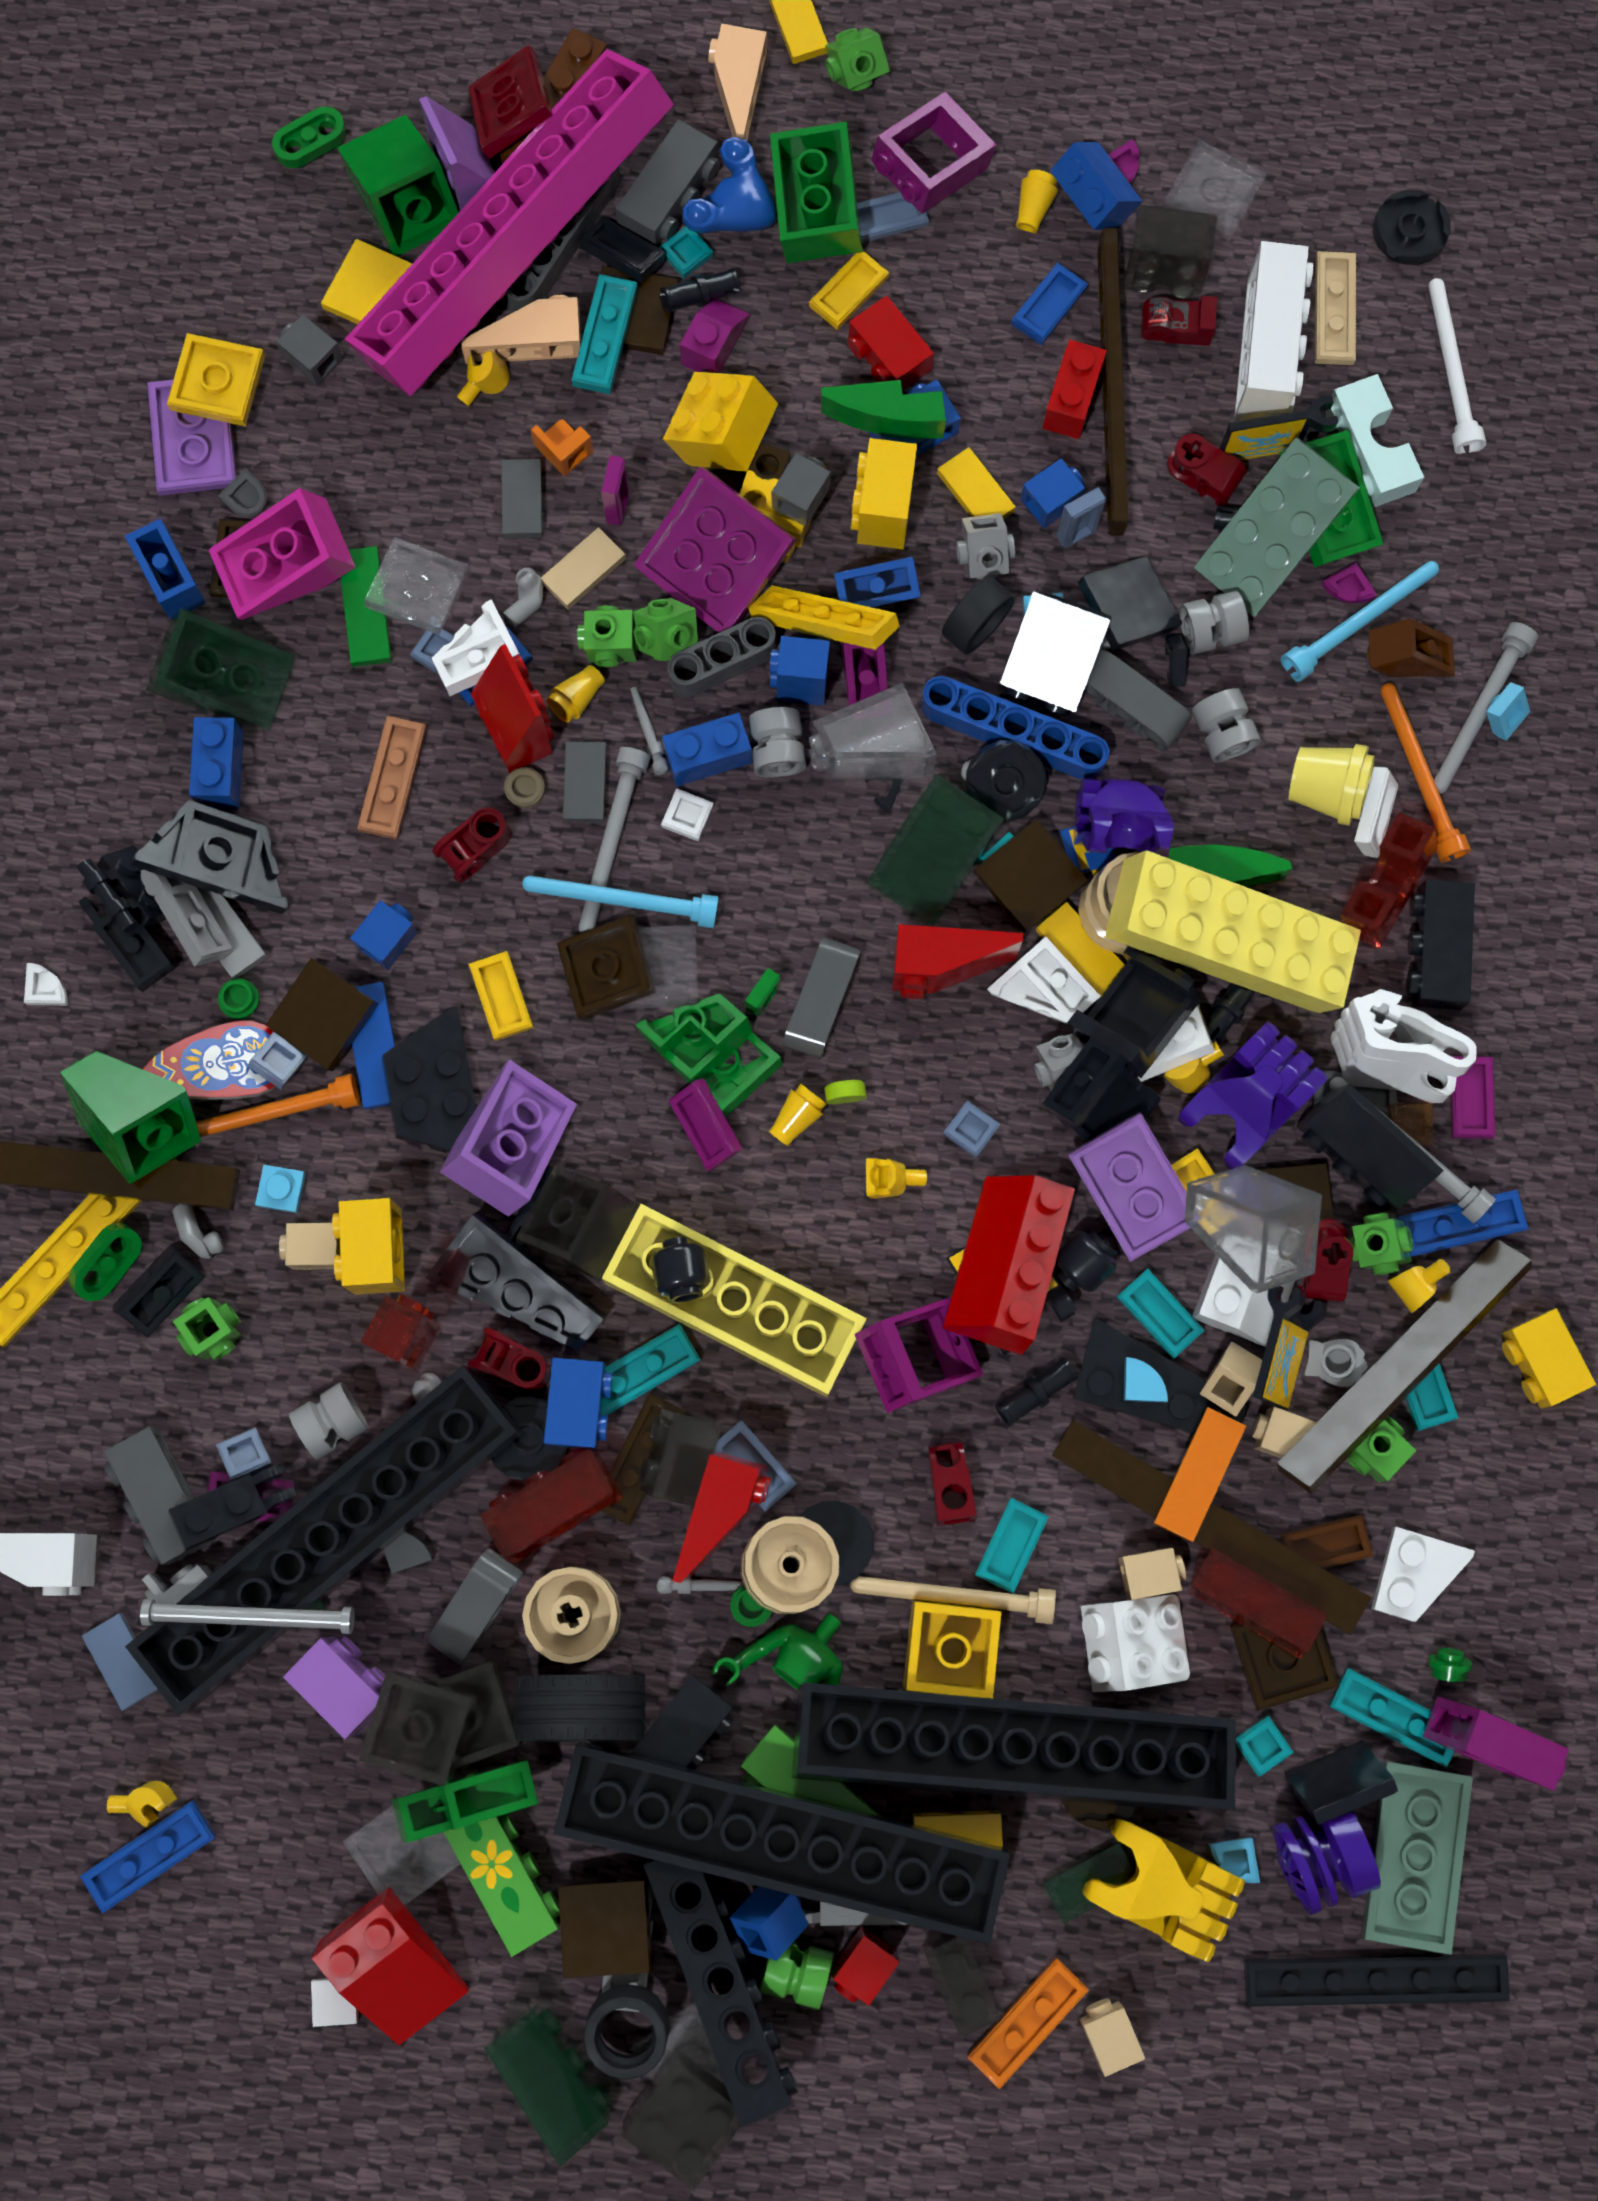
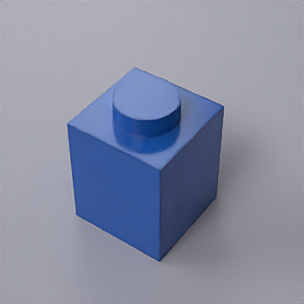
[1020,458,1085,529]
[350,900,418,970]
[730,1886,809,1961]

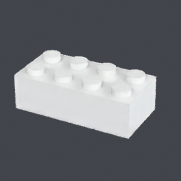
[1234,241,1313,422]

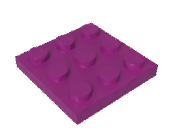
[633,466,797,633]

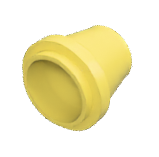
[1288,744,1375,826]

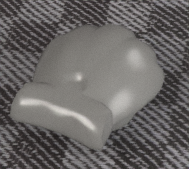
[1305,1339,1368,1387]

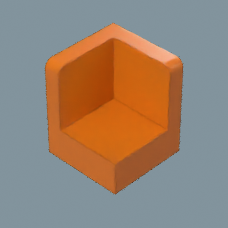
[530,419,593,476]

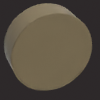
[504,767,545,809]

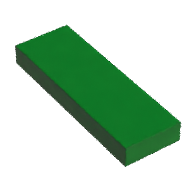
[341,546,392,667]

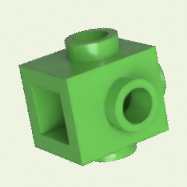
[825,27,890,91]
[633,598,698,661]
[577,606,637,667]
[1349,1213,1414,1275]
[173,1297,242,1361]
[1346,1416,1417,1483]

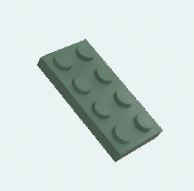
[1194,438,1360,617]
[1361,1761,1473,1955]

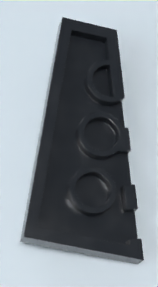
[425,1212,607,1351]
[1072,1318,1247,1434]

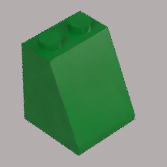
[337,114,459,257]
[60,1051,202,1184]

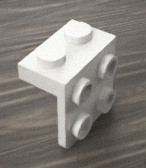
[1081,1594,1190,1692]

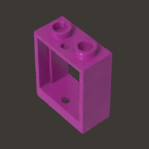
[871,92,996,214]
[855,1297,984,1413]
[1423,1696,1569,1791]

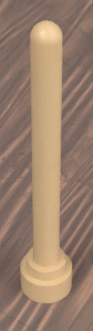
[850,1576,1056,1624]

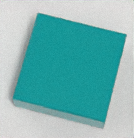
[659,226,713,279]
[1236,1716,1294,1777]

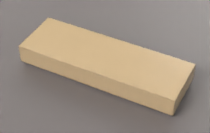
[1315,251,1356,365]

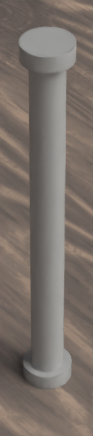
[140,1599,355,1634]

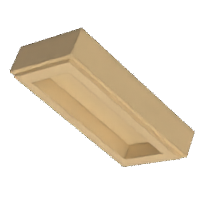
[540,527,626,610]

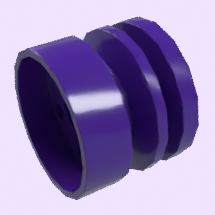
[1272,1811,1381,1915]

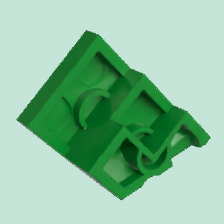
[635,993,783,1118]

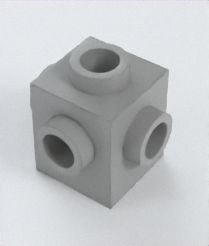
[956,513,1015,580]
[1034,1033,1084,1091]

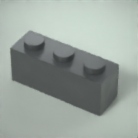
[616,119,720,247]
[103,1426,216,1565]

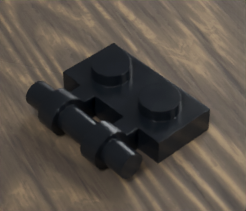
[77,845,166,932]

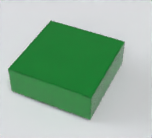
[745,968,781,1016]

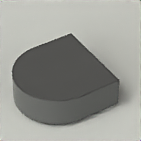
[218,468,267,517]

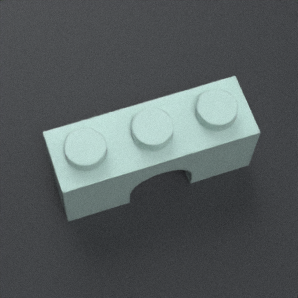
[1325,374,1424,508]

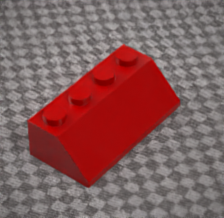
[942,1175,1075,1355]

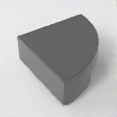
[384,1532,434,1574]

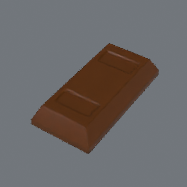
[1280,1514,1374,1569]

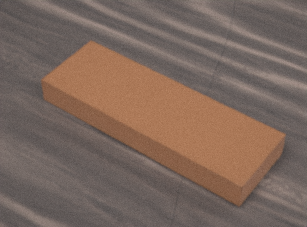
[357,716,427,840]

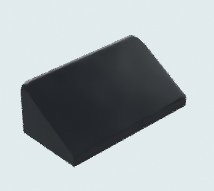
[113,1244,206,1338]

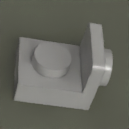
[142,1564,213,1604]

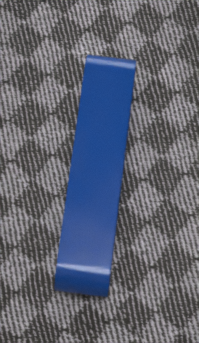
[921,676,1109,779]

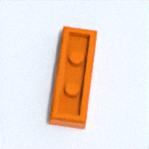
[1153,1407,1246,1542]
[967,1957,1089,2090]

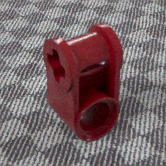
[1167,434,1247,506]
[432,807,511,883]
[1299,1218,1354,1302]
[467,1326,551,1391]

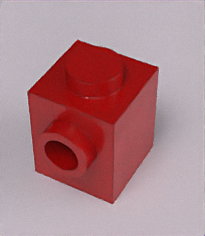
[832,1925,900,2006]

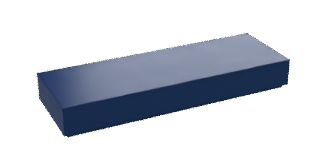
[352,982,396,1110]
[1395,1190,1529,1257]
[80,1800,216,1914]

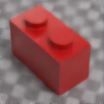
[847,295,934,391]
[1042,339,1107,440]

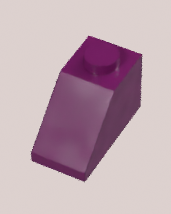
[680,299,750,373]
[840,642,889,716]

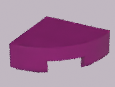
[1108,139,1139,185]
[1321,562,1377,603]

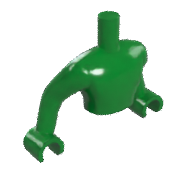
[711,1614,843,1691]

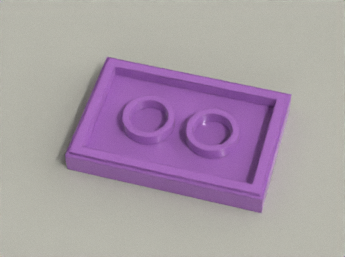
[147,379,237,496]
[1068,1112,1203,1262]

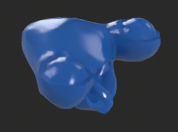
[682,137,776,234]

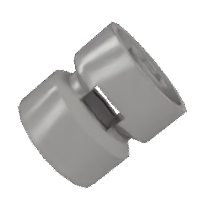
[1179,591,1249,655]
[1192,688,1262,763]
[748,707,806,778]
[289,1382,369,1460]

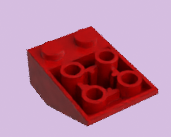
[471,644,555,774]

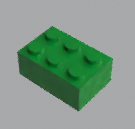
[770,121,863,264]

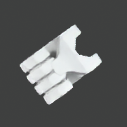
[1331,989,1476,1103]

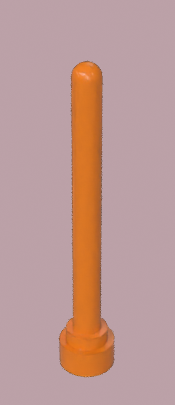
[1380,683,1471,863]
[196,1073,361,1137]

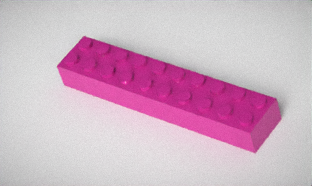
[345,49,674,397]

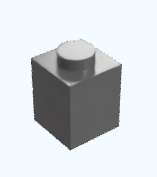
[276,314,343,386]
[771,453,831,527]

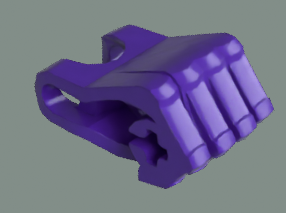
[1073,778,1174,858]
[1177,1022,1328,1171]

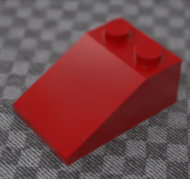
[892,924,1023,999]
[672,1452,772,1583]
[311,1886,469,2045]

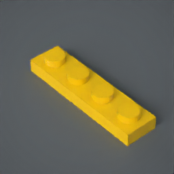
[748,585,900,650]

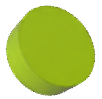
[824,1080,867,1104]

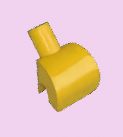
[457,350,509,407]
[1164,1041,1224,1094]
[866,1158,927,1199]
[1387,1259,1450,1313]
[107,1781,177,1828]

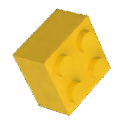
[663,372,778,472]
[851,438,917,550]
[332,1198,405,1295]
[903,1600,1001,1699]

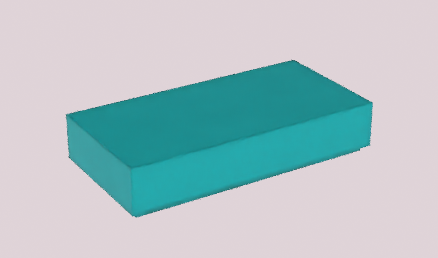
[1116,1269,1205,1359]
[1405,1363,1459,1431]
[974,1498,1049,1594]

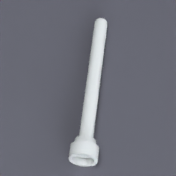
[1429,278,1486,454]

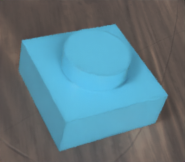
[1486,682,1530,741]
[255,1165,306,1214]

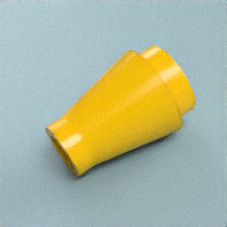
[1016,170,1058,233]
[546,665,605,723]
[769,1084,827,1146]

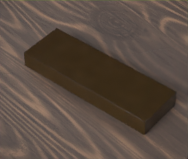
[592,1393,687,1526]

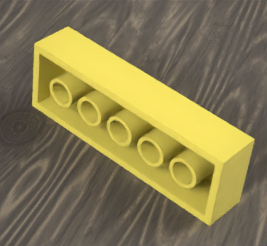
[1105,850,1361,1013]
[602,1204,867,1398]

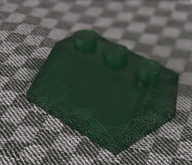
[484,2002,612,2167]

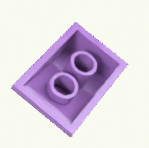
[419,96,495,212]
[440,1059,577,1217]

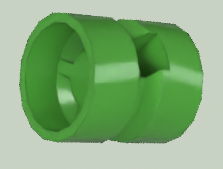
[760,1941,833,2010]

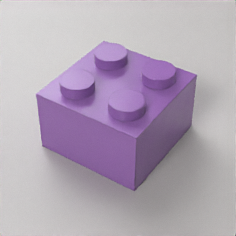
[283,1636,395,1740]

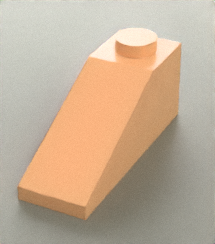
[708,24,767,141]
[461,295,581,364]

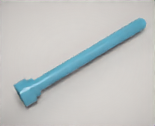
[1281,561,1439,682]
[522,876,718,928]

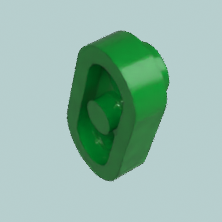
[272,106,346,168]
[69,1223,142,1301]

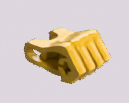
[1082,1818,1245,1962]

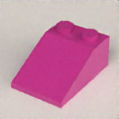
[208,488,356,620]

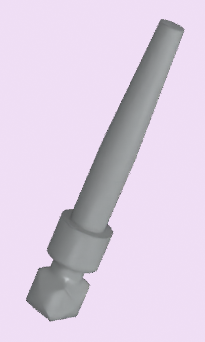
[630,687,669,775]
[657,1576,744,1594]

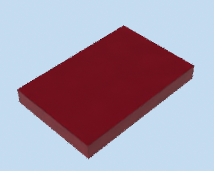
[468,45,552,159]

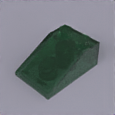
[146,608,295,730]
[866,774,1004,927]

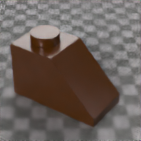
[1367,618,1455,677]

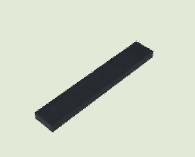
[1244,1954,1510,2007]

